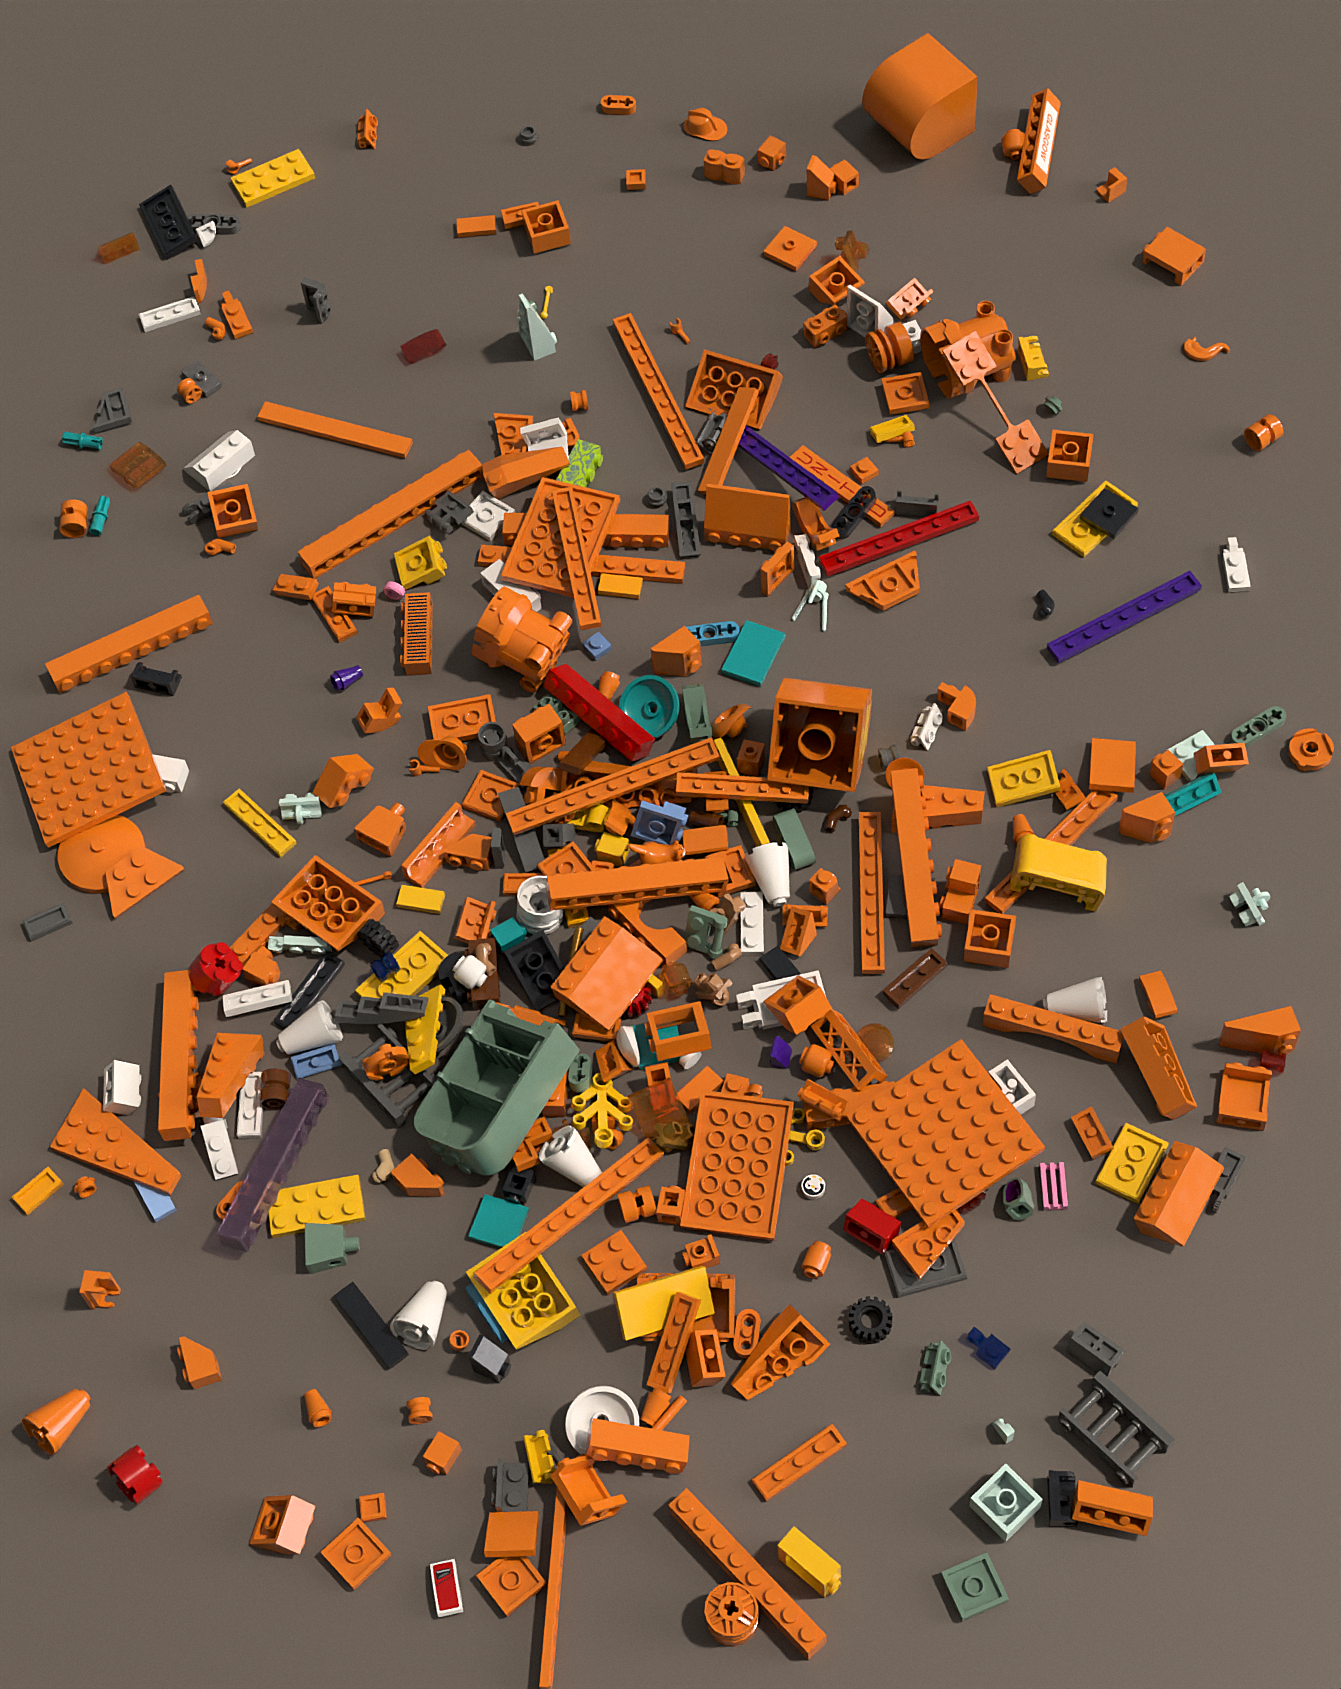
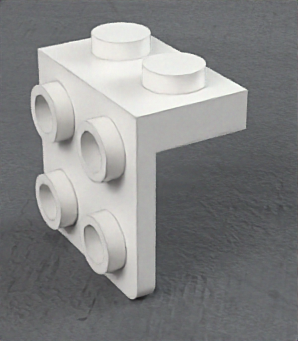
[520,417,569,460]

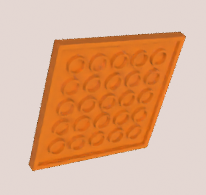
[11,692,167,848]
[846,1039,1045,1228]

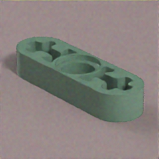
[1230,706,1286,748]

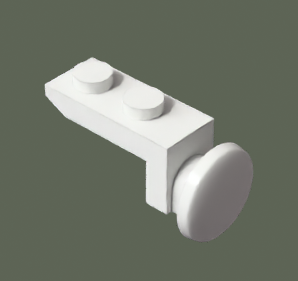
[194,1111,238,1180]

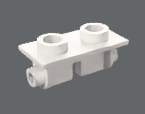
[910,703,943,751]

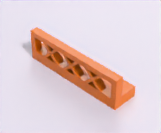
[401,802,476,888]
[811,1009,888,1091]

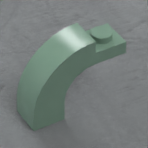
[681,683,712,743]

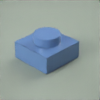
[582,632,612,661]

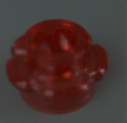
[761,353,779,370]

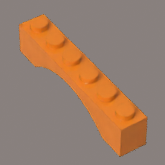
[982,994,1124,1064]

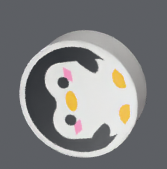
[802,1175,825,1200]

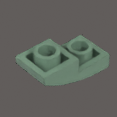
[533,693,580,735]

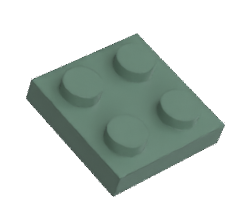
[941,1552,1009,1621]

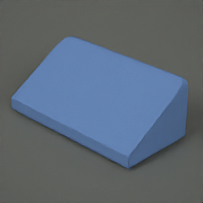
[291,1044,341,1079]

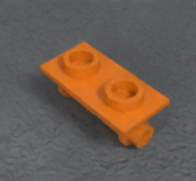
[357,109,378,149]
[782,904,828,927]
[797,1079,849,1121]

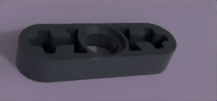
[832,486,877,539]

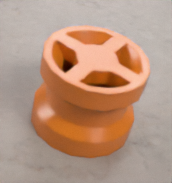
[177,378,202,403]
[570,389,589,411]
[406,1397,433,1424]

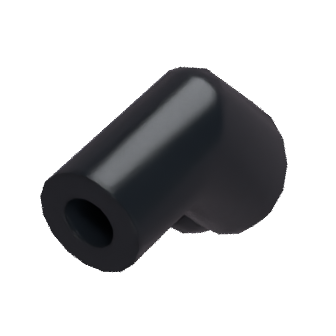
[1036,589,1055,618]

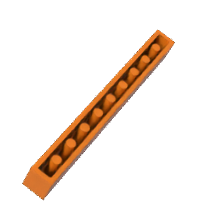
[298,449,484,579]

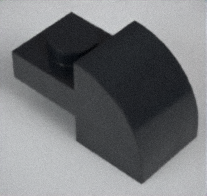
[438,951,467,1004]

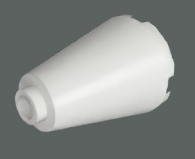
[744,842,790,907]
[1043,977,1107,1023]
[276,1000,343,1055]
[539,1125,602,1188]
[390,1281,447,1350]

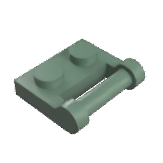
[684,905,728,959]

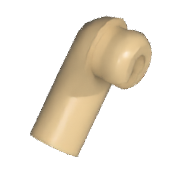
[372,1149,395,1183]

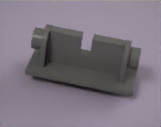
[696,412,728,455]
[497,746,533,788]

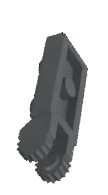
[182,481,234,524]
[1212,1147,1247,1214]

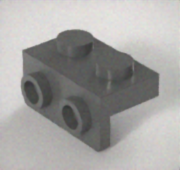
[301,278,331,323]

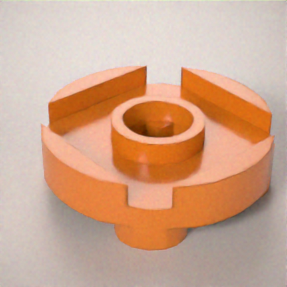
[1288,728,1334,771]
[362,1044,409,1080]

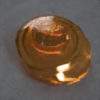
[858,1023,894,1062]

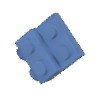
[630,801,688,845]

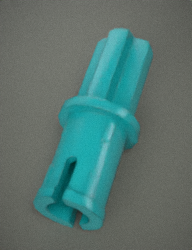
[62,432,103,450]
[89,496,110,536]

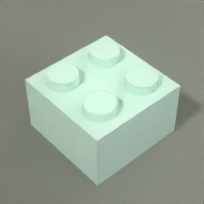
[969,1463,1042,1542]

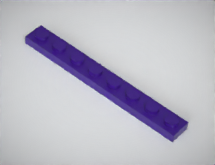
[738,425,839,511]
[1047,571,1202,663]

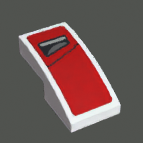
[430,1559,463,1617]

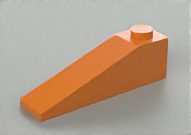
[731,1304,830,1400]

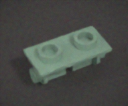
[919,1340,951,1396]

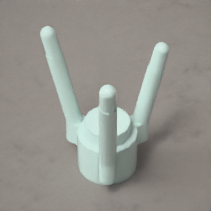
[791,580,829,631]

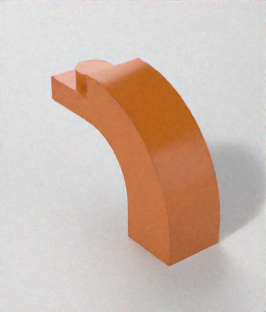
[790,497,839,551]

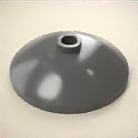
[403,997,463,1053]

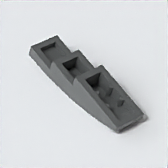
[671,481,700,558]
[498,787,544,873]
[335,992,429,1024]

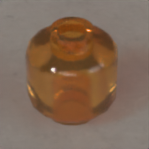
[659,961,692,996]

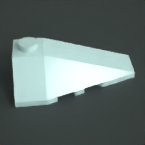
[517,294,557,361]

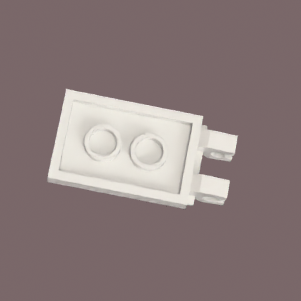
[736,970,826,1030]

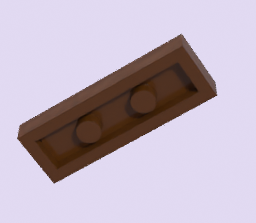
[883,948,948,1009]

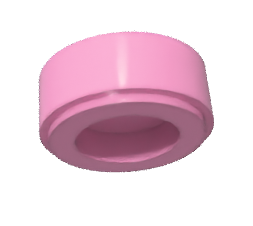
[383,581,405,600]

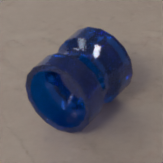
[370,952,401,982]

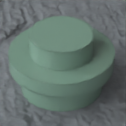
[1043,396,1063,414]

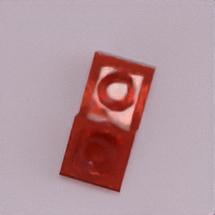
[400,329,447,364]

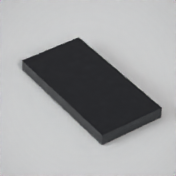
[139,184,199,260]

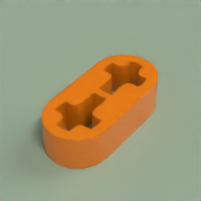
[601,95,636,115]

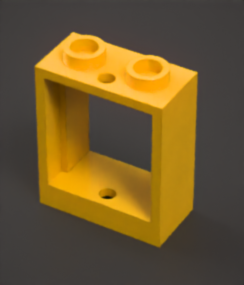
[777,1526,842,1598]

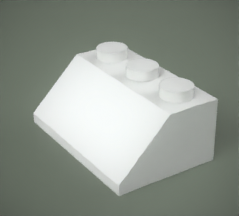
[183,430,255,492]

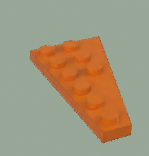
[50,1088,182,1196]

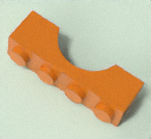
[608,900,687,968]

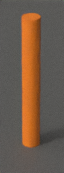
[651,1395,687,1430]

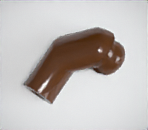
[824,804,852,833]

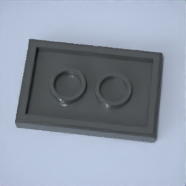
[884,1238,967,1298]

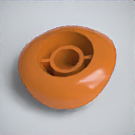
[711,704,752,739]

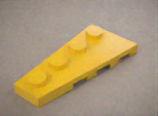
[405,984,445,1074]

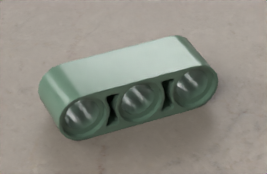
[773,809,816,870]

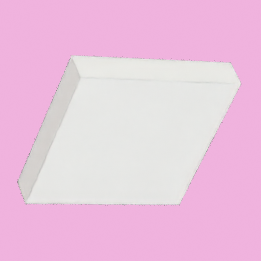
[460,491,515,541]

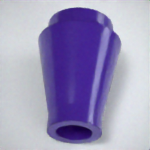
[330,665,363,691]

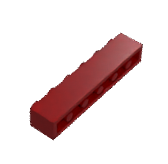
[543,664,655,762]

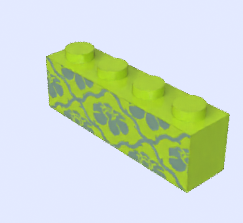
[556,439,603,488]

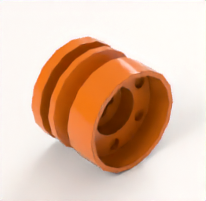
[865,322,914,373]
[704,1582,759,1647]

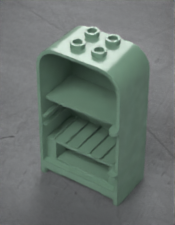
[414,999,580,1176]

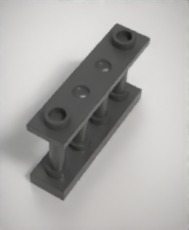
[338,1024,438,1128]
[1058,1371,1175,1488]

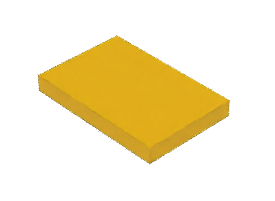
[987,750,1061,807]
[1095,1123,1169,1204]

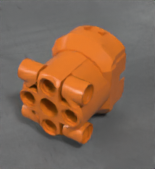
[920,301,1016,399]
[471,586,572,693]

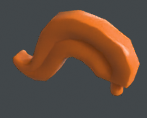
[1184,337,1230,361]

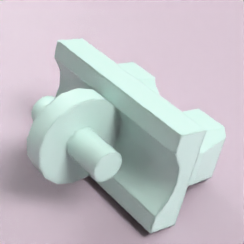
[279,793,322,824]
[1229,882,1270,926]

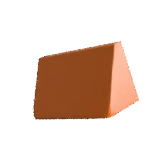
[683,825,728,855]

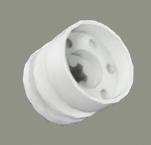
[517,876,563,935]

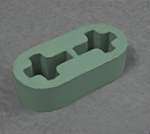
[568,1053,592,1092]

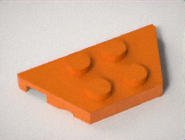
[845,550,920,611]
[105,846,184,919]

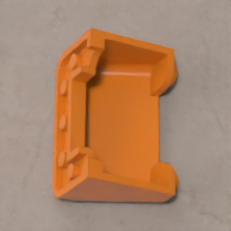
[637,1273,735,1342]

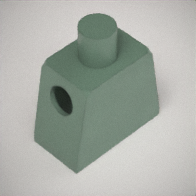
[305,1223,360,1274]

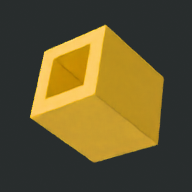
[594,832,630,867]

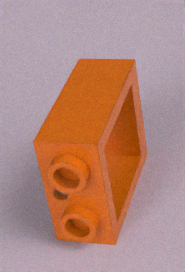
[644,1001,712,1061]

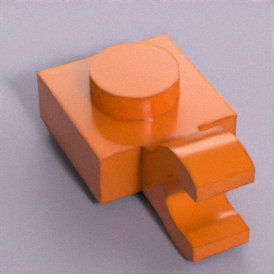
[721,1073,763,1098]

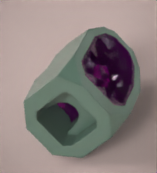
[1003,1177,1034,1220]

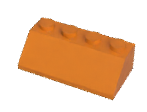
[1134,1141,1224,1247]

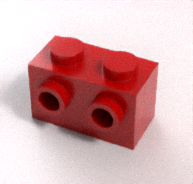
[843,1198,901,1254]

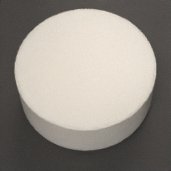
[679,1052,702,1069]

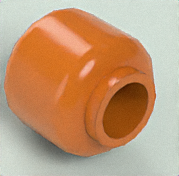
[1001,129,1025,160]
[799,1044,835,1078]

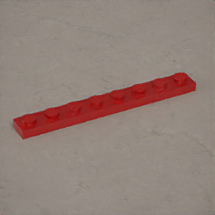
[819,500,980,577]

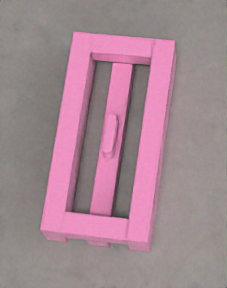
[1040,1162,1068,1211]

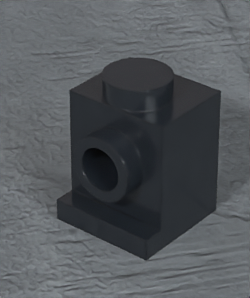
[502,1164,536,1204]

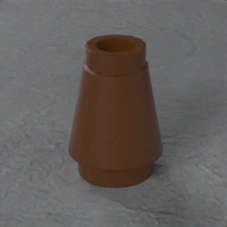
[689,811,724,828]

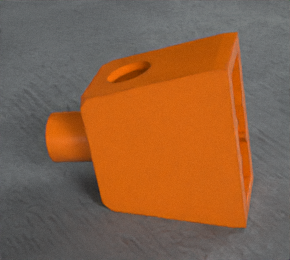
[354,802,406,857]

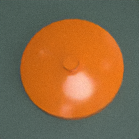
[58,815,146,894]

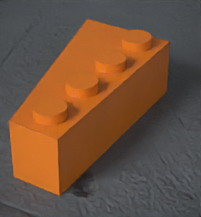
[891,785,985,833]

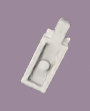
[794,534,821,588]
[1222,537,1251,592]

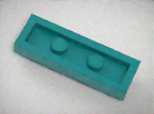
[1164,772,1222,816]

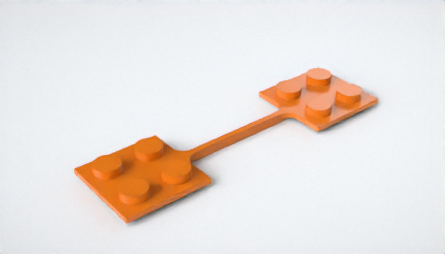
[942,331,1049,474]

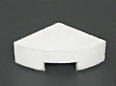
[196,221,216,248]

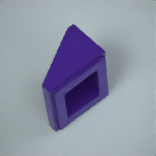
[770,1036,792,1069]

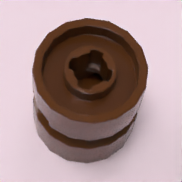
[259,1068,291,1110]

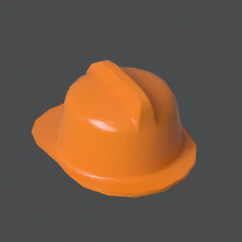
[683,108,728,141]
[417,736,467,770]

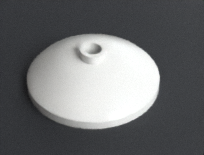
[565,1386,639,1461]

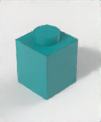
[490,917,527,952]

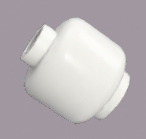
[453,955,487,989]

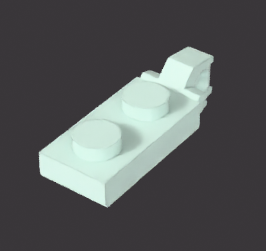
[268,935,332,955]

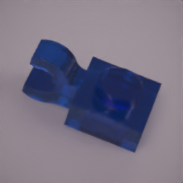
[967,1327,1011,1369]

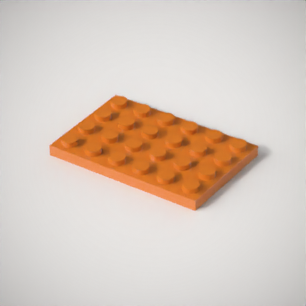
[501,477,621,598]
[680,1090,794,1241]

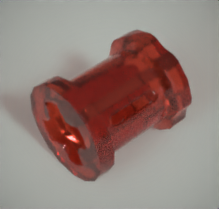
[1259,1049,1286,1074]

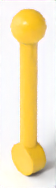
[540,286,553,319]

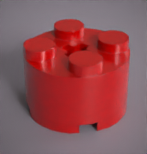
[189,942,243,996]
[107,1445,163,1506]

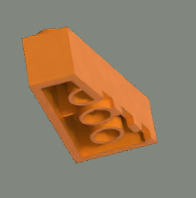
[1120,1016,1197,1120]
[197,1033,265,1118]

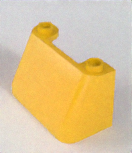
[1009,834,1107,912]

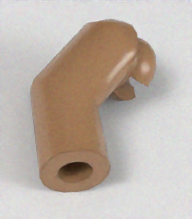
[475,943,497,976]
[712,943,742,971]

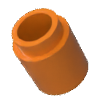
[801,1241,831,1279]

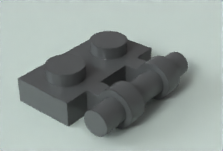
[425,490,474,533]

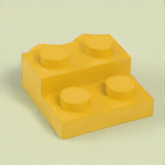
[394,536,447,590]

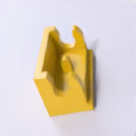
[1017,336,1049,381]

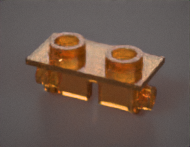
[98,232,140,264]

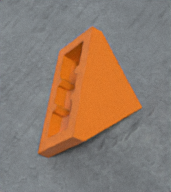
[780,906,817,956]
[595,1040,632,1082]

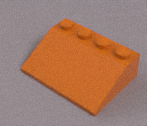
[685,349,783,430]
[704,483,791,551]
[271,855,385,951]
[551,916,663,1032]

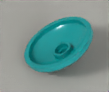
[619,675,679,738]

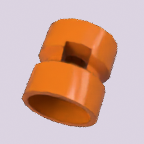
[1244,414,1284,451]
[59,499,88,538]
[617,1185,657,1223]

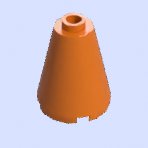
[21,1388,91,1455]

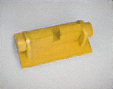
[523,1430,556,1484]

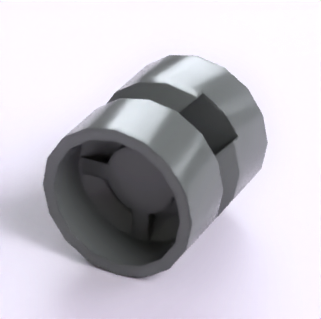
[478,722,508,761]

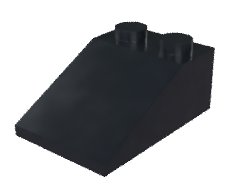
[501,930,565,1011]

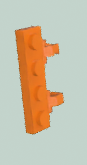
[229,904,303,967]

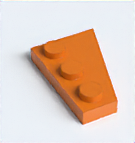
[494,413,534,455]
[892,1210,965,1281]

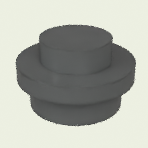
[519,125,538,143]
[647,487,667,506]

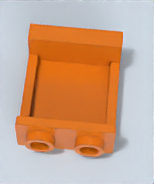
[1142,227,1206,286]
[1216,1062,1272,1131]
[550,1453,627,1526]

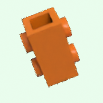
[803,304,847,348]

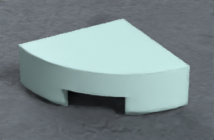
[992,1418,1015,1444]

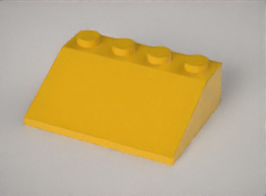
[466,1232,581,1350]

